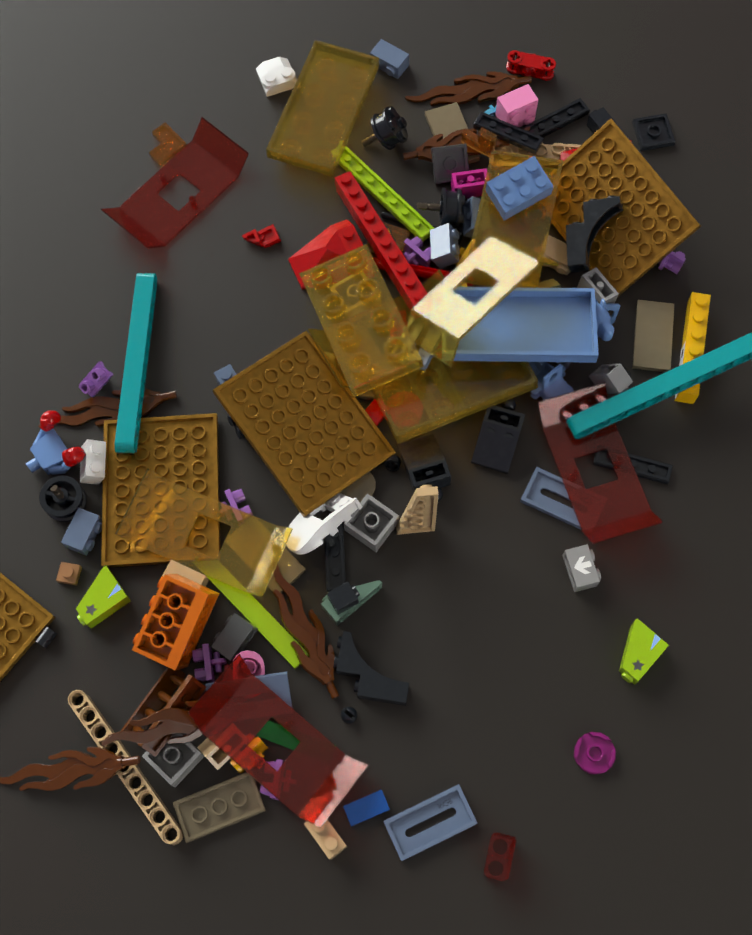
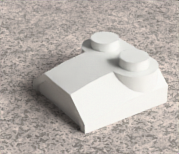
[256,57,299,97]

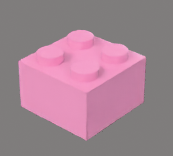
[495,84,538,128]

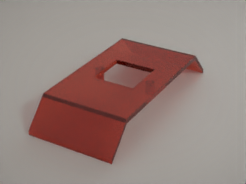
[101,117,249,249]
[538,382,663,544]
[188,654,368,828]

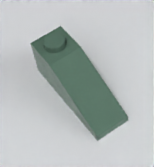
[321,580,382,626]

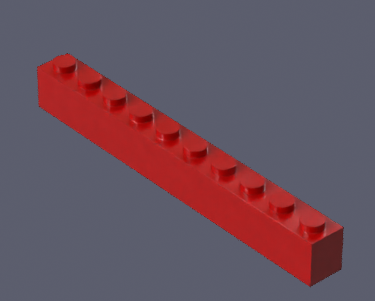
[334,171,432,319]

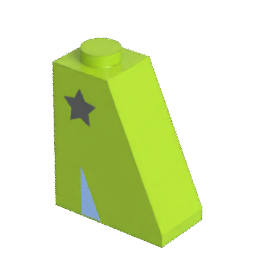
[76,566,131,629]
[619,618,669,685]

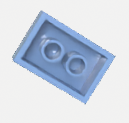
[486,156,553,220]

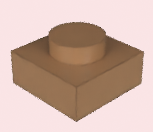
[56,562,82,586]

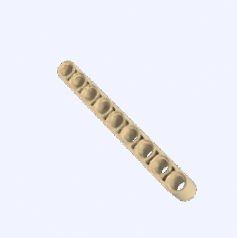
[68,690,183,845]

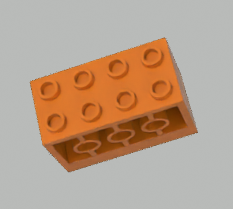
[132,574,220,671]

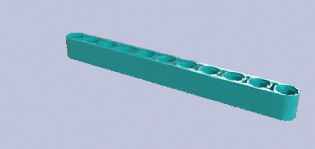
[114,273,157,453]
[566,333,752,439]

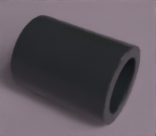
[35,626,57,649]

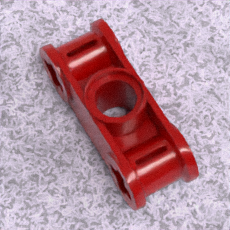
[506,50,556,81]

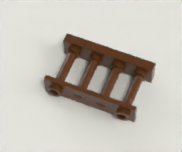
[121,667,206,757]

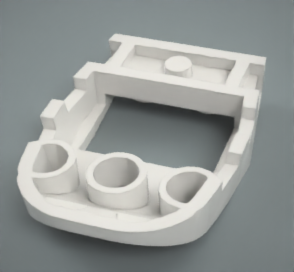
[285,493,363,555]

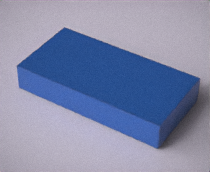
[343,790,390,827]

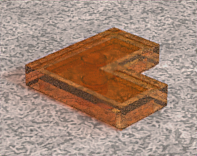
[149,122,187,167]
[461,127,497,158]

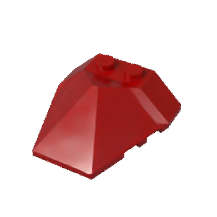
[288,219,375,290]

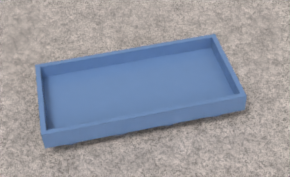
[443,287,599,363]

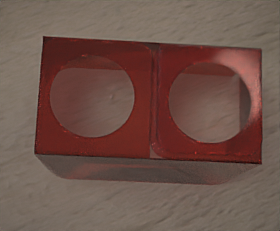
[483,832,516,881]

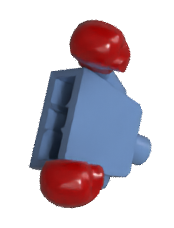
[26,410,85,475]

